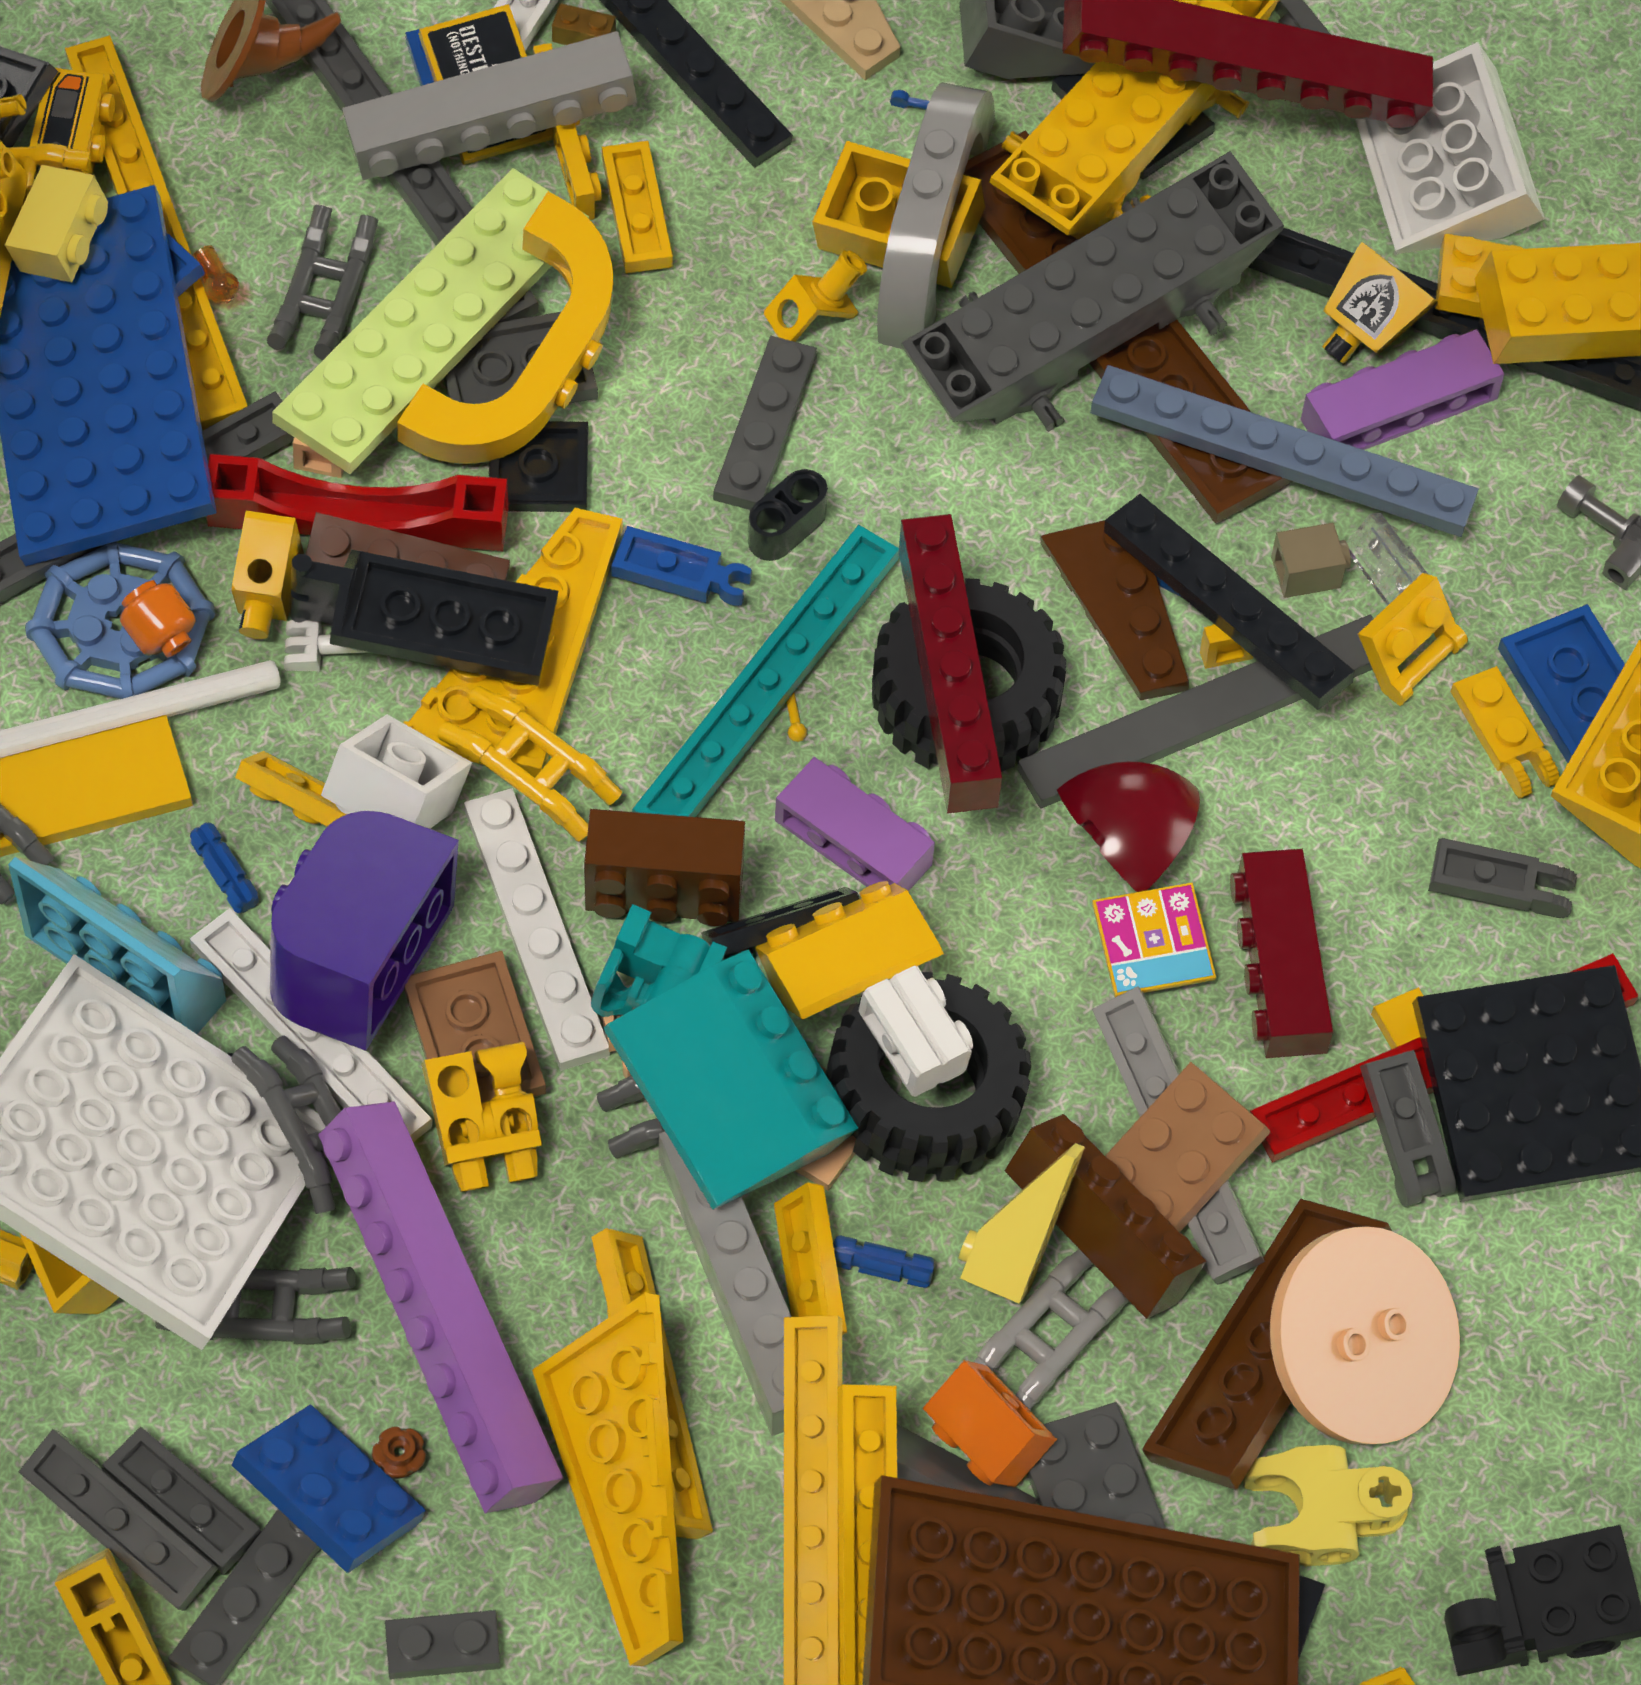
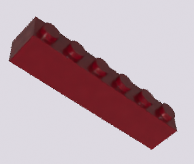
[898,514,1002,814]

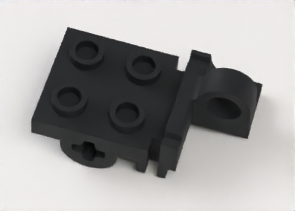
[1444,1524,1641,1676]

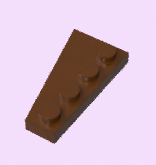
[306,512,511,580]
[1040,520,1189,701]

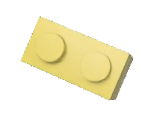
[5,165,108,282]

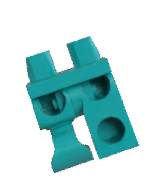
[591,904,727,1017]

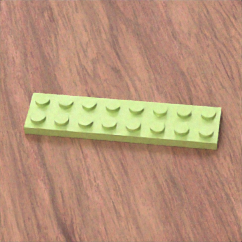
[272,168,589,474]

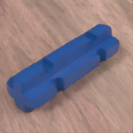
[190,822,259,914]
[833,1235,935,1288]

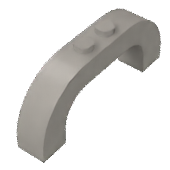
[877,82,995,349]

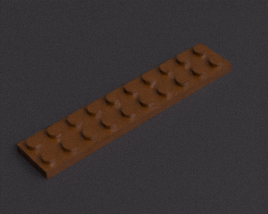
[964,130,1294,524]

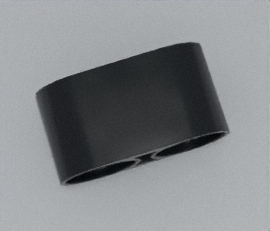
[748,469,828,561]

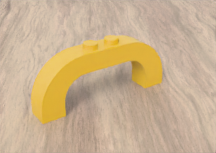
[397,191,613,464]

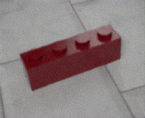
[1230,848,1333,1058]

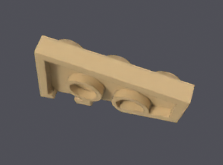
[780,0,901,80]

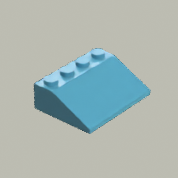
[8,857,226,1034]

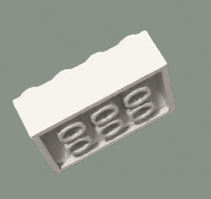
[1355,42,1545,254]

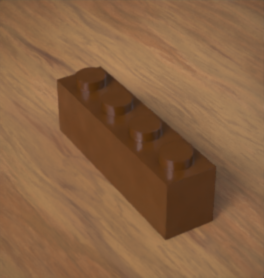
[1004,1114,1207,1319]

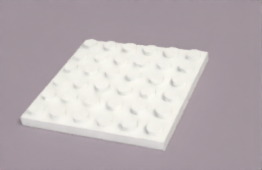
[0,954,325,1350]

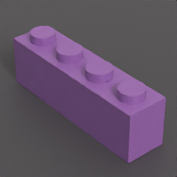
[1300,329,1505,450]

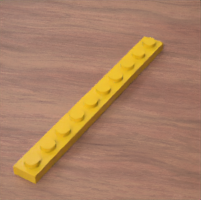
[65,35,248,430]

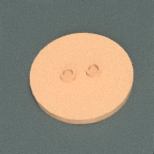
[1270,1227,1460,1445]

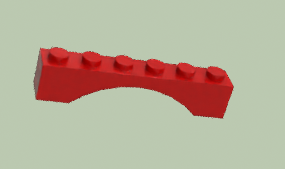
[206,454,509,551]

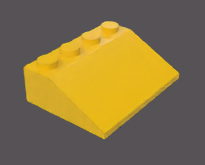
[1551,640,1641,868]

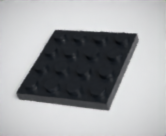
[1412,965,1641,1202]

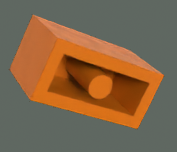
[923,1360,1057,1487]

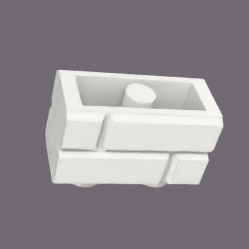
[858,965,973,1097]

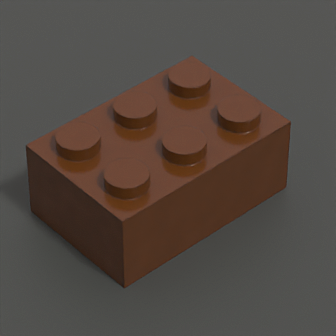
[584,809,745,926]

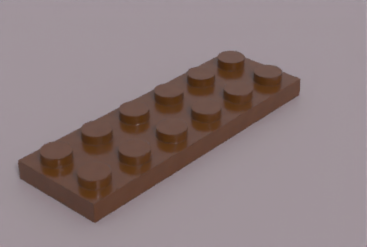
[1142,1198,1392,1490]

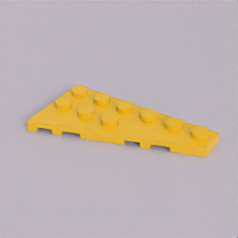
[403,508,623,777]
[532,1293,683,1666]

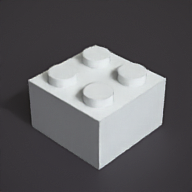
[321,714,473,829]

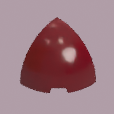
[1057,761,1200,892]

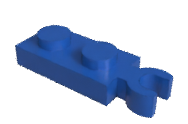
[612,526,752,606]

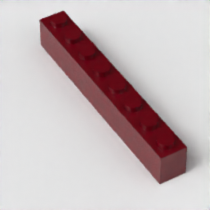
[1062,0,1433,128]

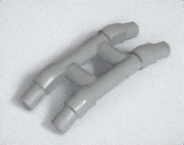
[974,1249,1129,1410]

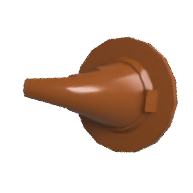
[201,0,341,102]

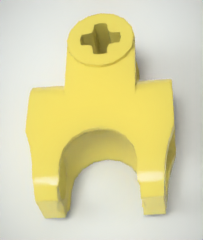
[1244,1445,1413,1566]

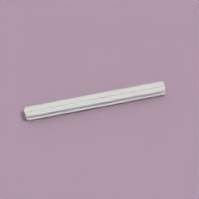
[0,660,281,758]

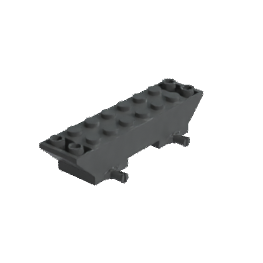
[901,151,1284,432]

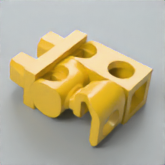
[421,1042,542,1192]

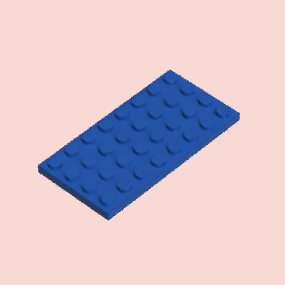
[0,185,217,566]

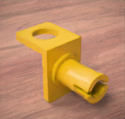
[764,250,867,342]

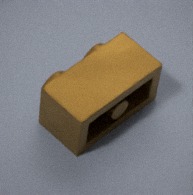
[552,3,616,45]

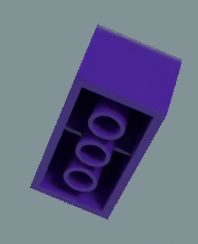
[270,811,459,1051]

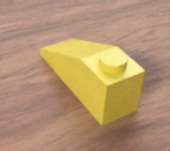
[959,1143,1085,1304]

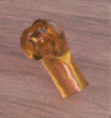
[192,245,239,305]

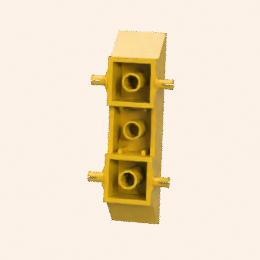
[990,0,1279,239]

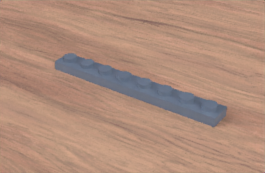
[1090,365,1479,537]

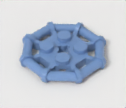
[25,541,215,699]

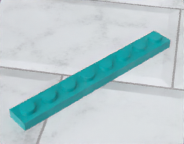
[632,524,899,817]

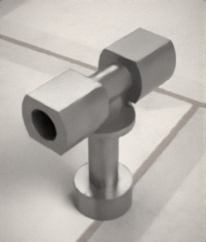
[1557,475,1641,590]

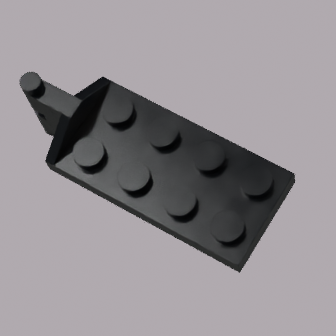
[290,549,558,686]

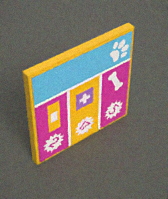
[1092,882,1216,997]

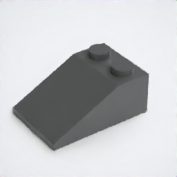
[959,0,1095,79]

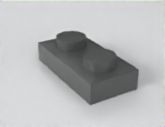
[385,1610,500,1680]

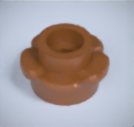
[372,1426,426,1478]

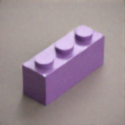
[775,757,935,891]

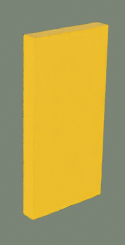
[0,715,193,857]

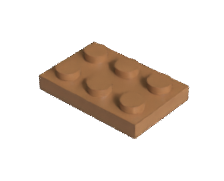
[404,950,546,1102]
[1105,1062,1270,1233]

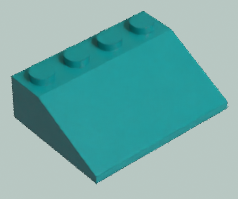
[603,949,858,1210]

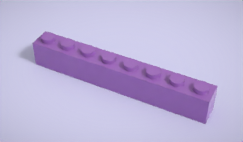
[318,1101,563,1513]

